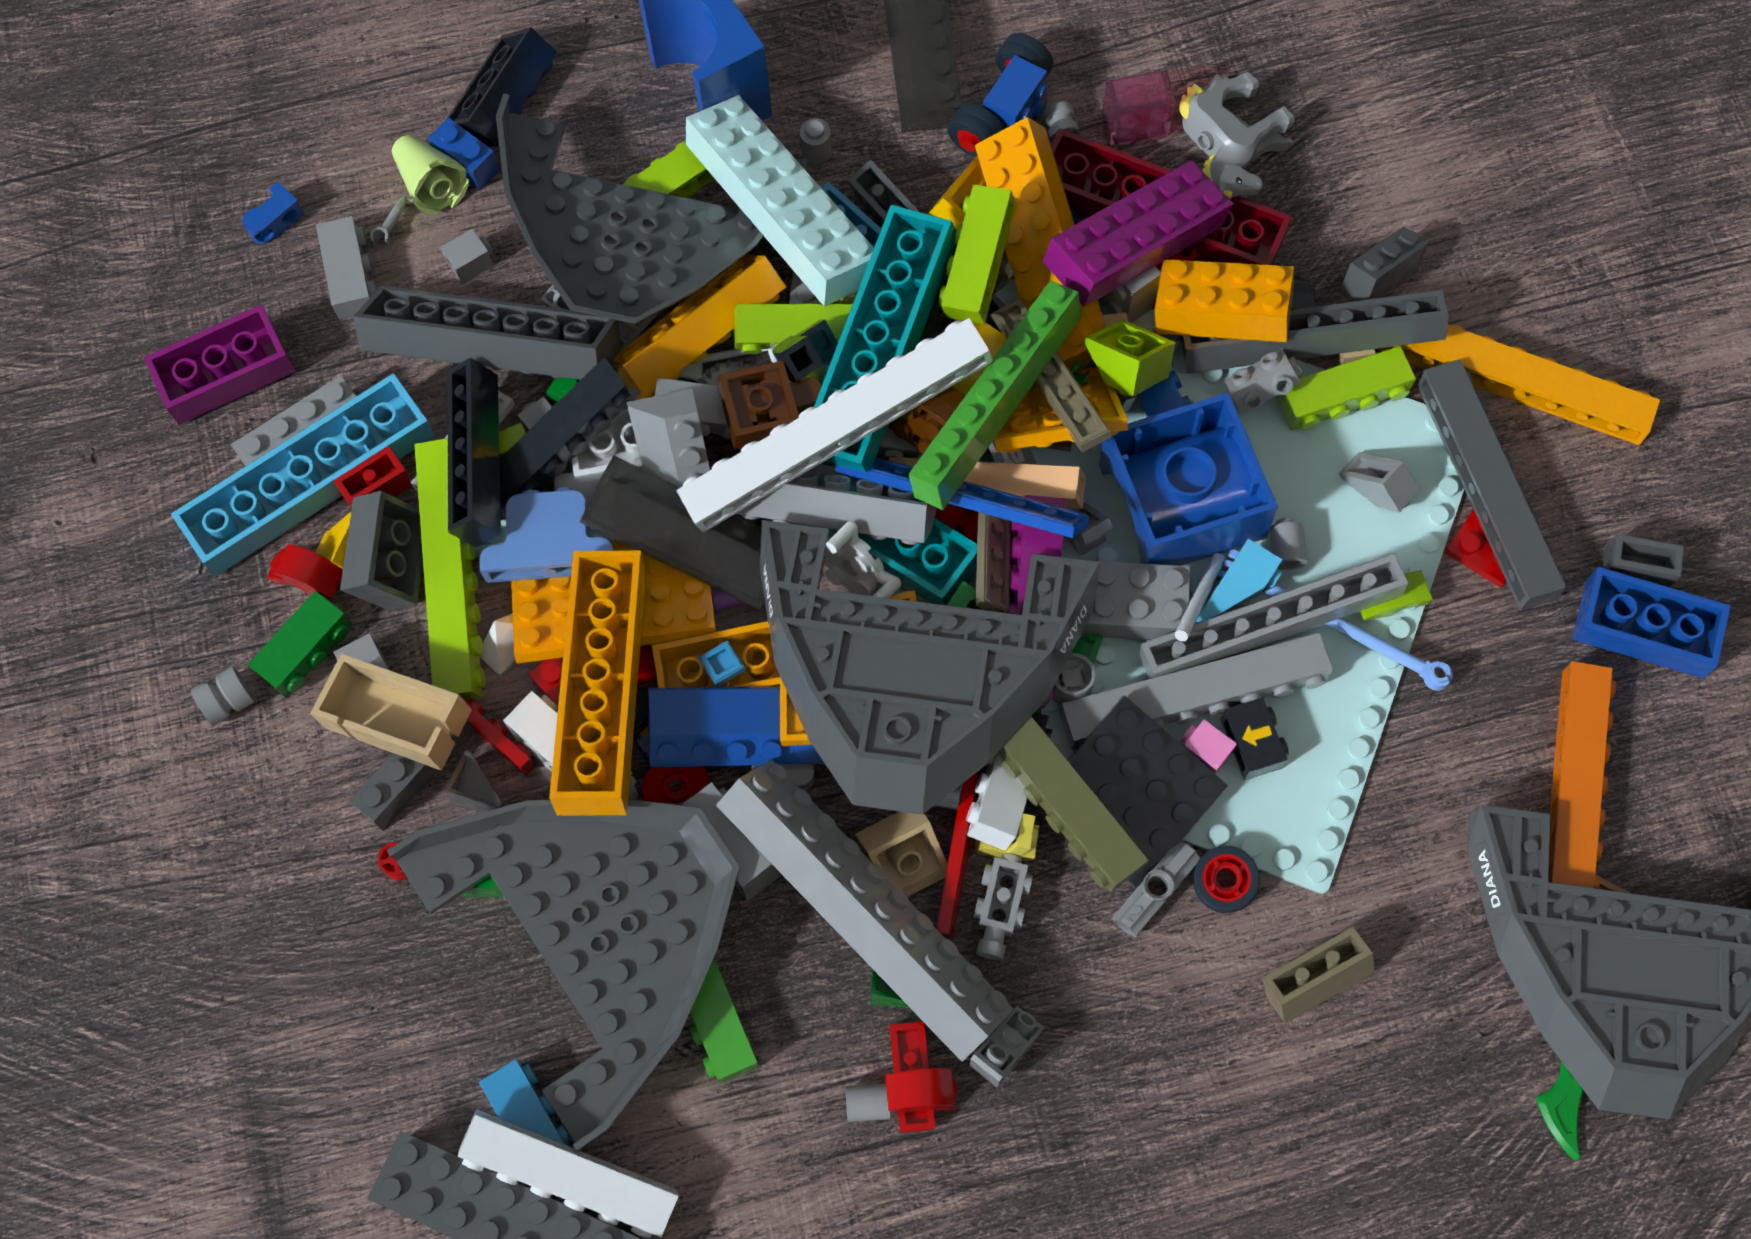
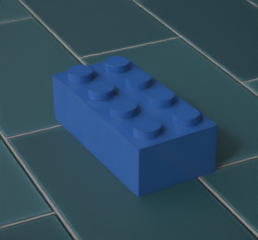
[1572,567,1731,679]

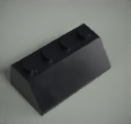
[447,27,557,147]

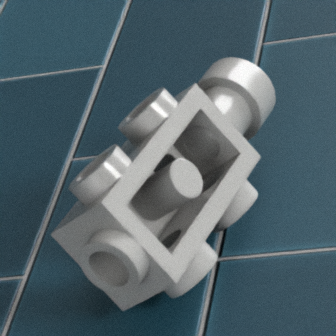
[1213,349,1303,414]
[973,854,1033,961]

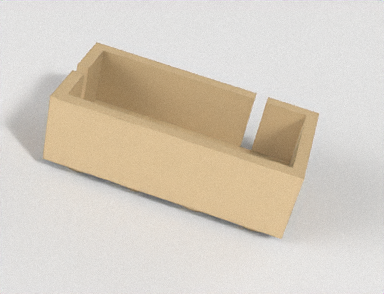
[310,654,472,770]

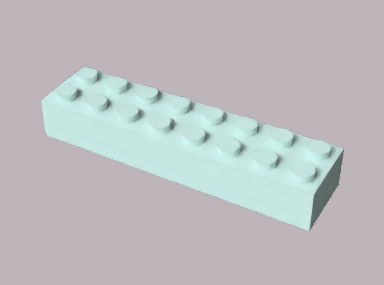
[686,95,874,307]

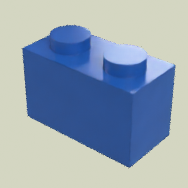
[428,117,500,191]

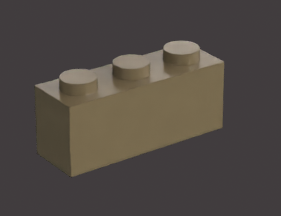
[1263,927,1375,1023]

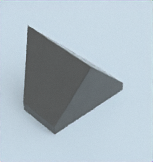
[444,750,505,812]

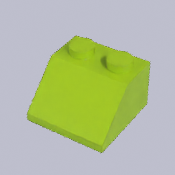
[1085,319,1176,397]

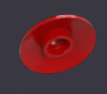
[642,766,710,806]

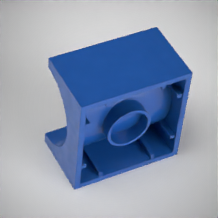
[639,0,772,121]
[1098,392,1278,566]

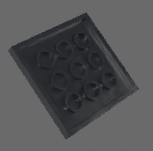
[1067,695,1228,888]

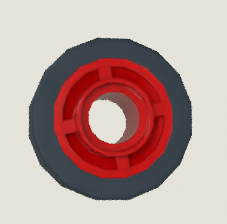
[1193,846,1260,913]

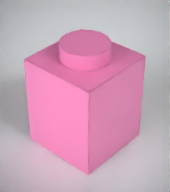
[1180,720,1237,774]

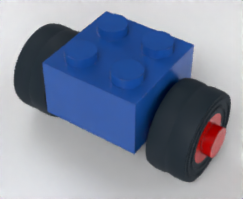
[947,33,1054,157]

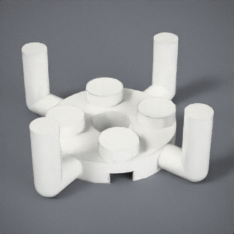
[824,521,901,598]

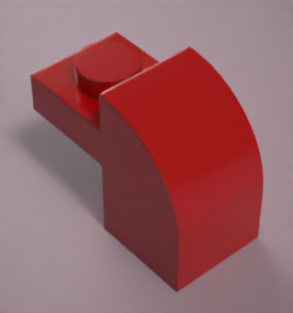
[266,544,343,599]
[885,1068,958,1113]

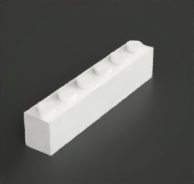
[457,1109,679,1238]

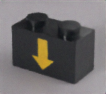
[1220,698,1289,781]

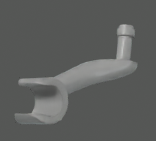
[370,196,414,248]

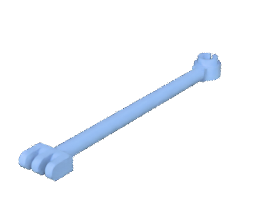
[1216,549,1453,691]

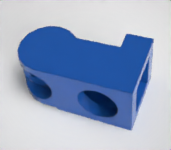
[243,181,305,244]

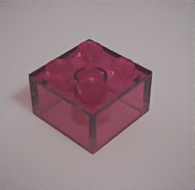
[1102,70,1176,145]

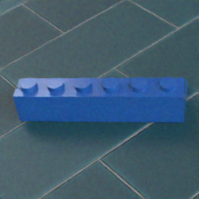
[648,686,825,767]

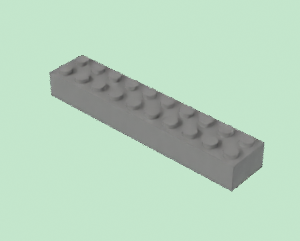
[716,759,1014,1062]

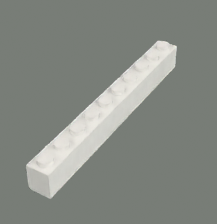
[676,318,993,533]

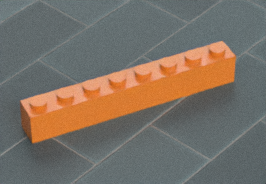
[1548,661,1616,889]

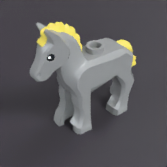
[1179,72,1295,199]

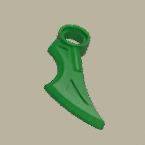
[1535,1060,1583,1161]

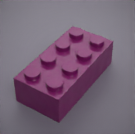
[143,304,296,425]

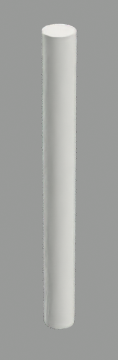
[1175,553,1225,641]

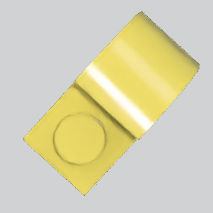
[974,813,1039,861]

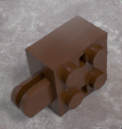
[717,360,822,450]
[888,386,988,454]

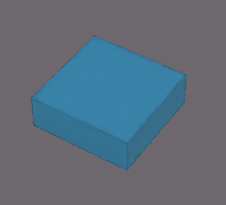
[699,640,746,687]

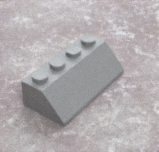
[627,388,710,522]

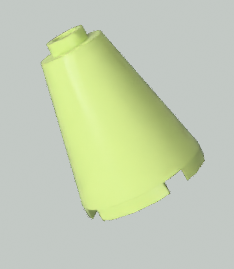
[392,135,469,215]

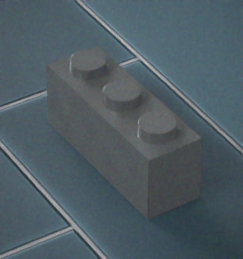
[1339,226,1429,302]

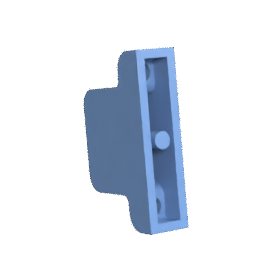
[480,487,614,583]

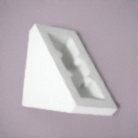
[480,613,516,677]

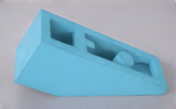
[1194,539,1283,625]

